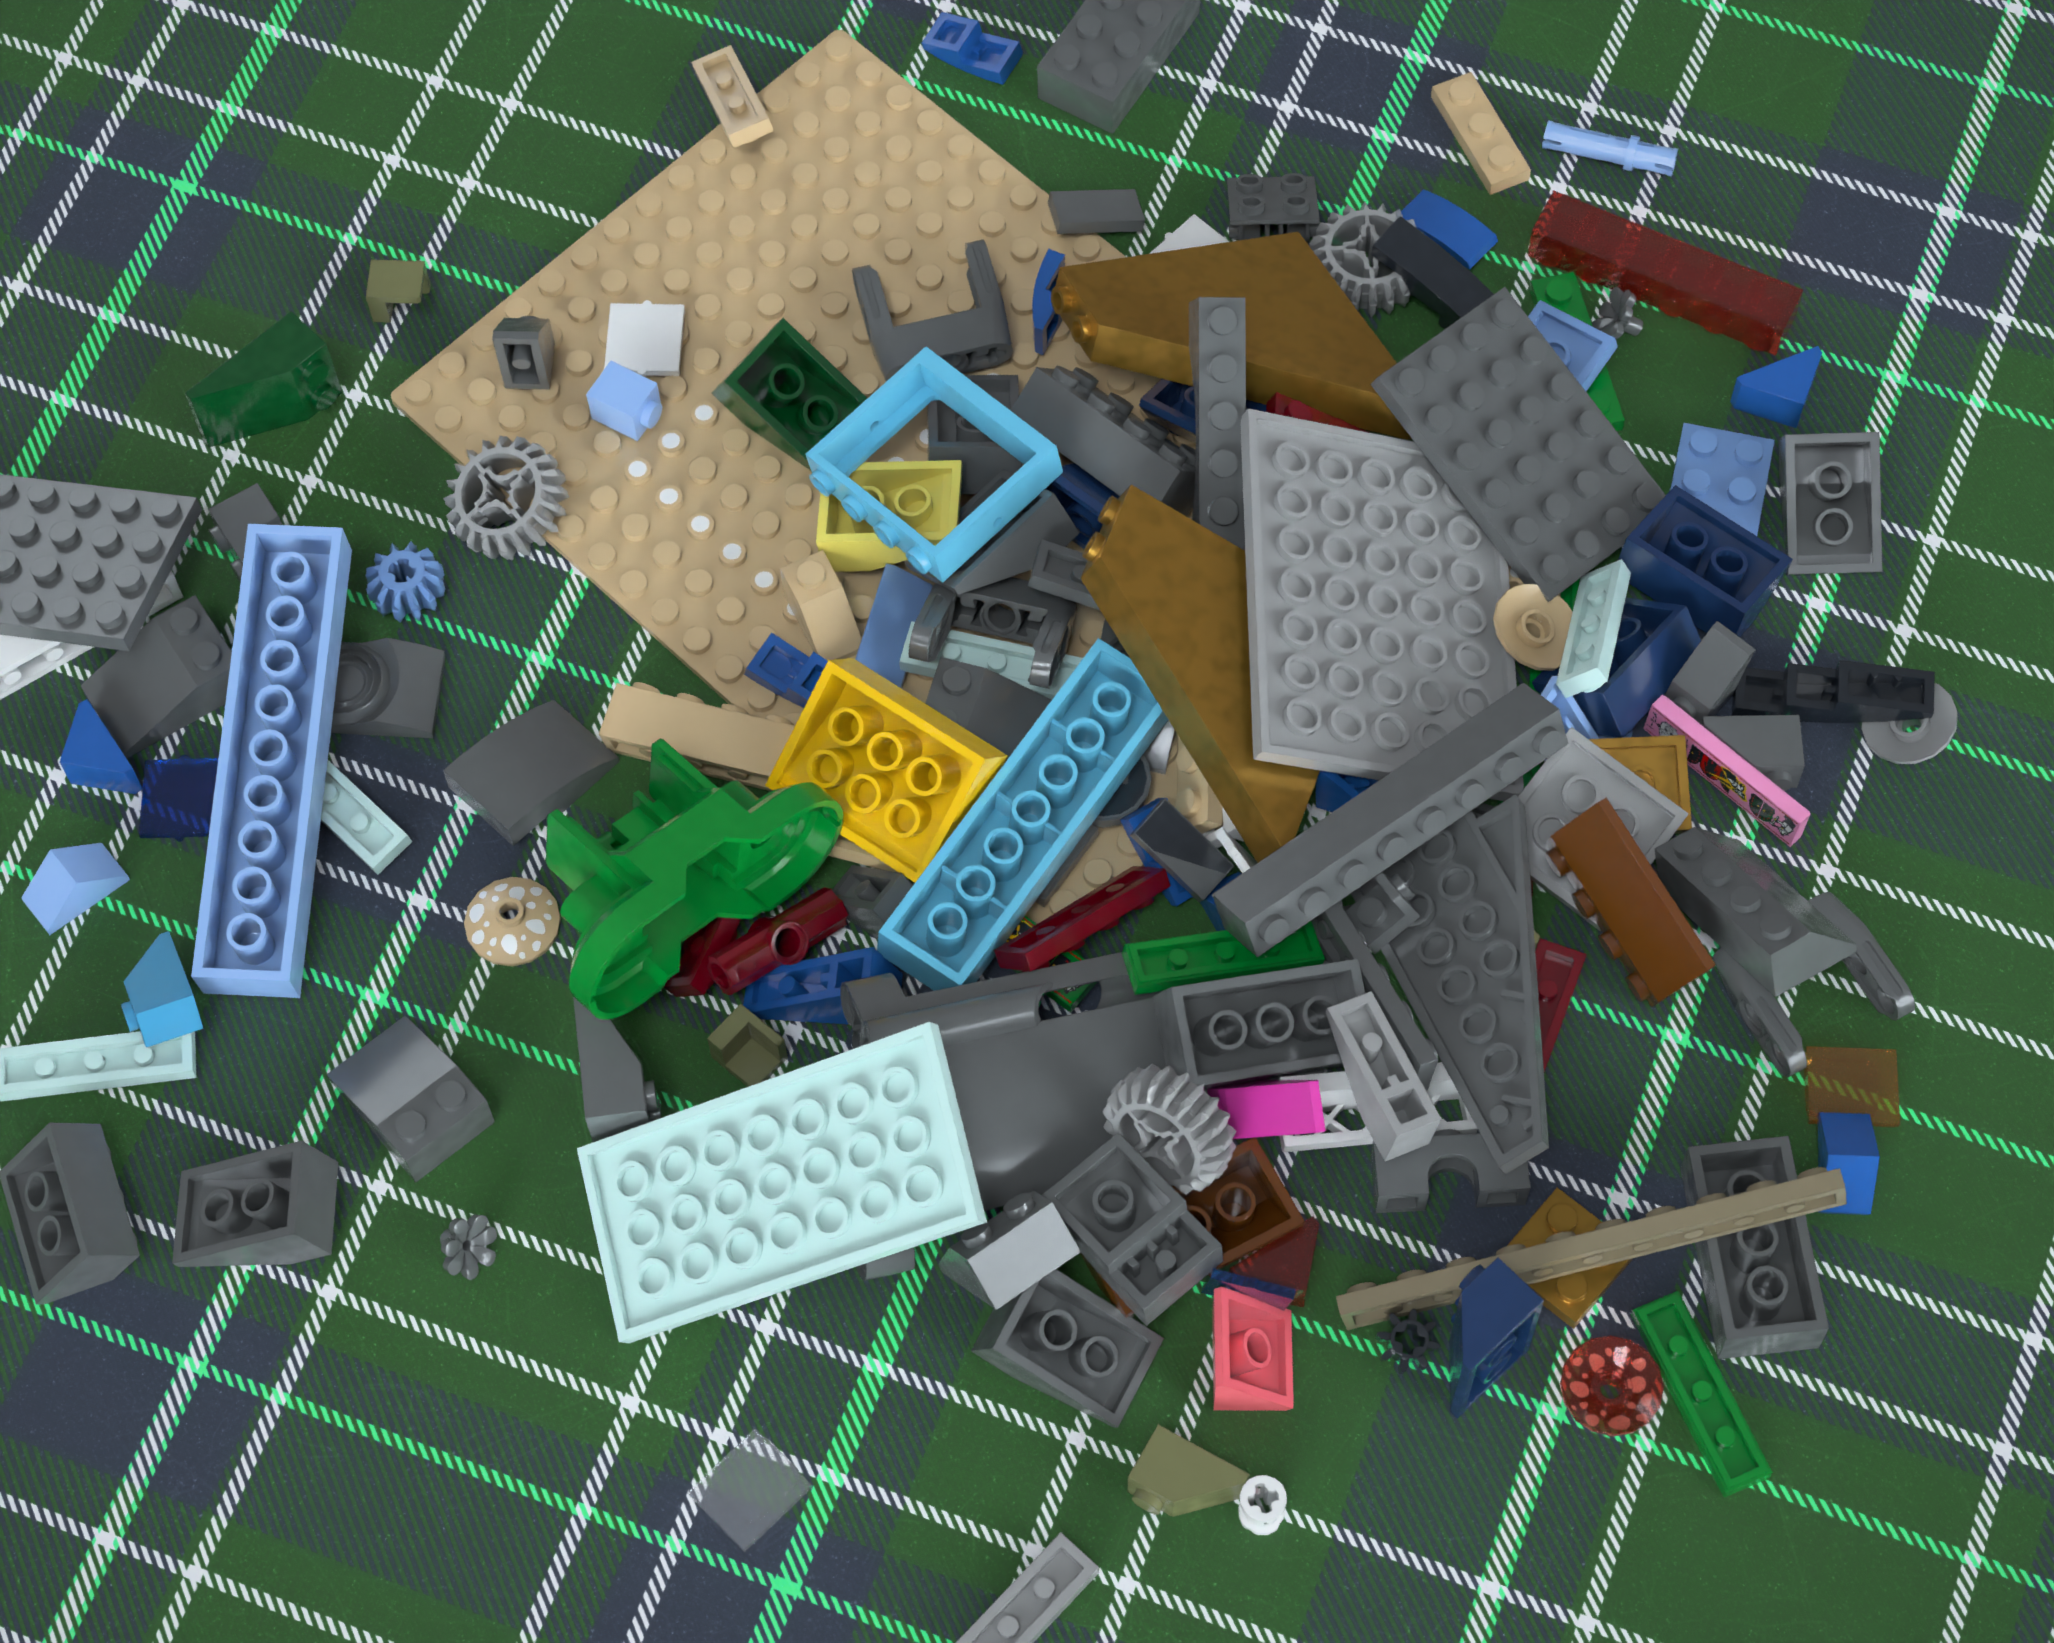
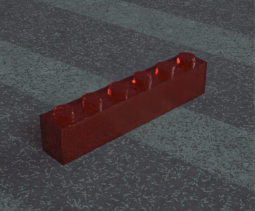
[1528,190,1803,356]

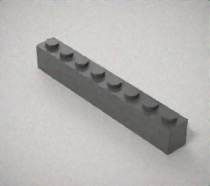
[1212,683,1568,957]

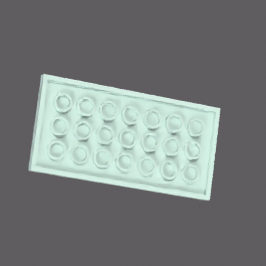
[577,1022,987,1343]

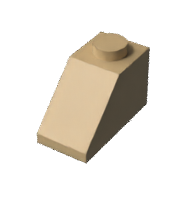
[780,550,862,661]

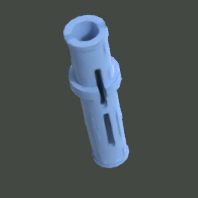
[1542,120,1678,177]

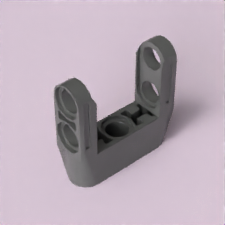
[852,239,1013,381]
[908,577,1077,689]
[1712,892,1915,1078]

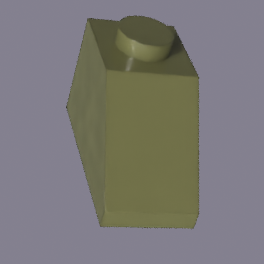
[1127,1425,1250,1517]

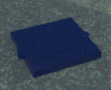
[139,755,219,842]
[1201,1268,1296,1311]

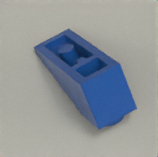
[743,947,903,1024]

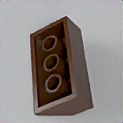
[1545,797,1716,1008]
[1080,1137,1305,1318]

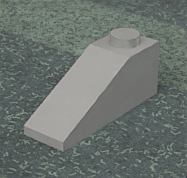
[1325,991,1441,1161]

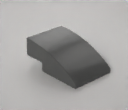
[443,700,620,846]
[1042,1133,1223,1326]

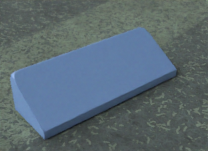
[855,563,933,689]

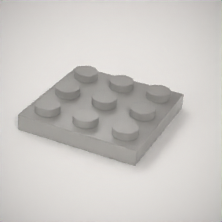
[1518,727,1688,931]

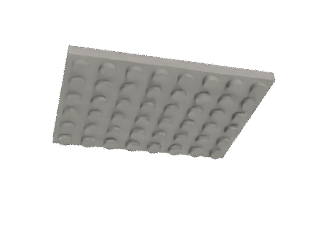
[1240,409,1524,801]

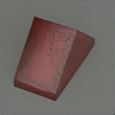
[1228,1216,1319,1308]

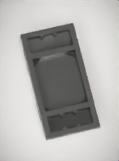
[331,638,446,739]

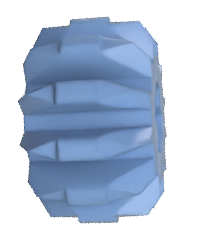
[365,541,445,623]

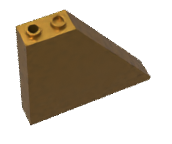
[1051,232,1412,440]
[1080,484,1320,863]

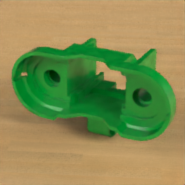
[546,738,844,1020]

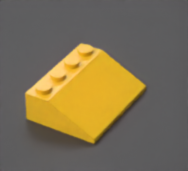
[765,658,1008,883]

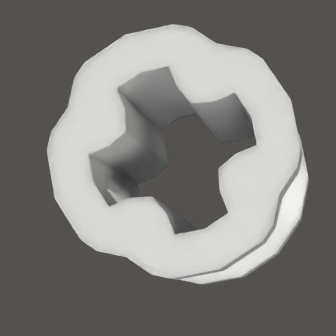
[1238,1475,1287,1535]

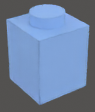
[586,361,663,441]

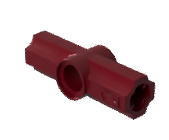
[707,887,849,995]

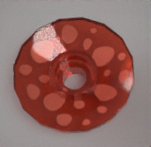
[1560,1336,1664,1437]

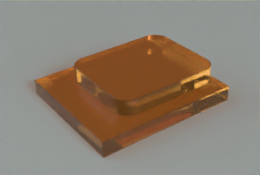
[1804,1046,1900,1127]

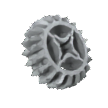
[1309,202,1423,318]
[443,435,569,560]
[1102,1064,1236,1195]

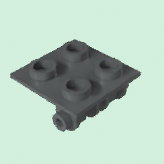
[1227,173,1320,242]

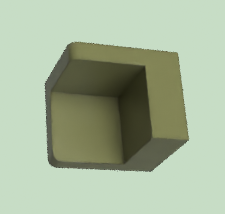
[366,260,431,323]
[707,1004,788,1087]

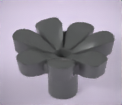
[1592,287,1643,339]
[440,1214,497,1280]

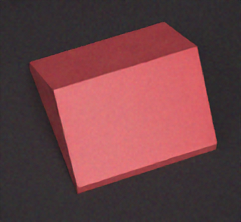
[1212,1286,1294,1411]

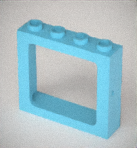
[805,346,1063,583]

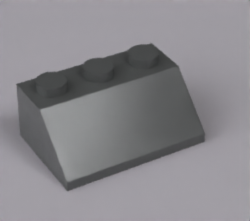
[0,1122,140,1305]

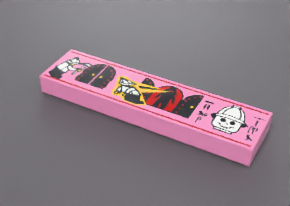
[1644,695,1811,847]

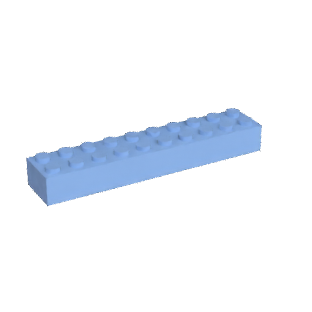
[191,524,352,998]

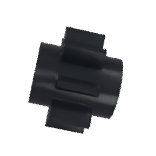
[1375,1309,1440,1375]

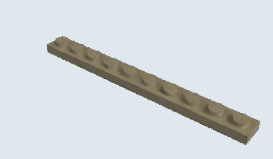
[1336,1167,1847,1330]

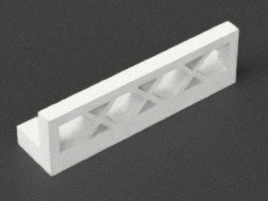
[1279,1062,1478,1153]

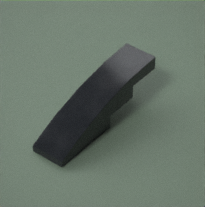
[1371,216,1494,329]
[1731,660,1935,723]

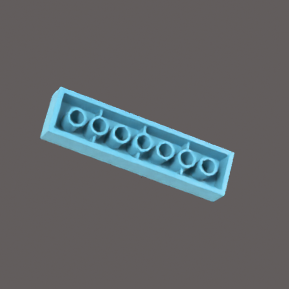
[877,638,1168,991]

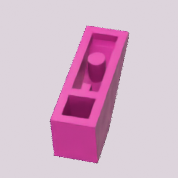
[1207,1080,1326,1139]

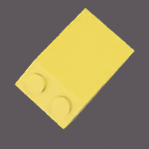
[816,460,963,572]

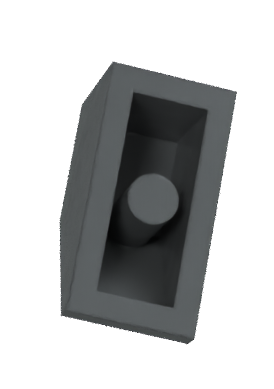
[492,316,555,390]
[1665,621,1756,724]
[1701,715,1805,791]
[832,865,913,939]

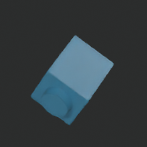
[120,931,203,1048]

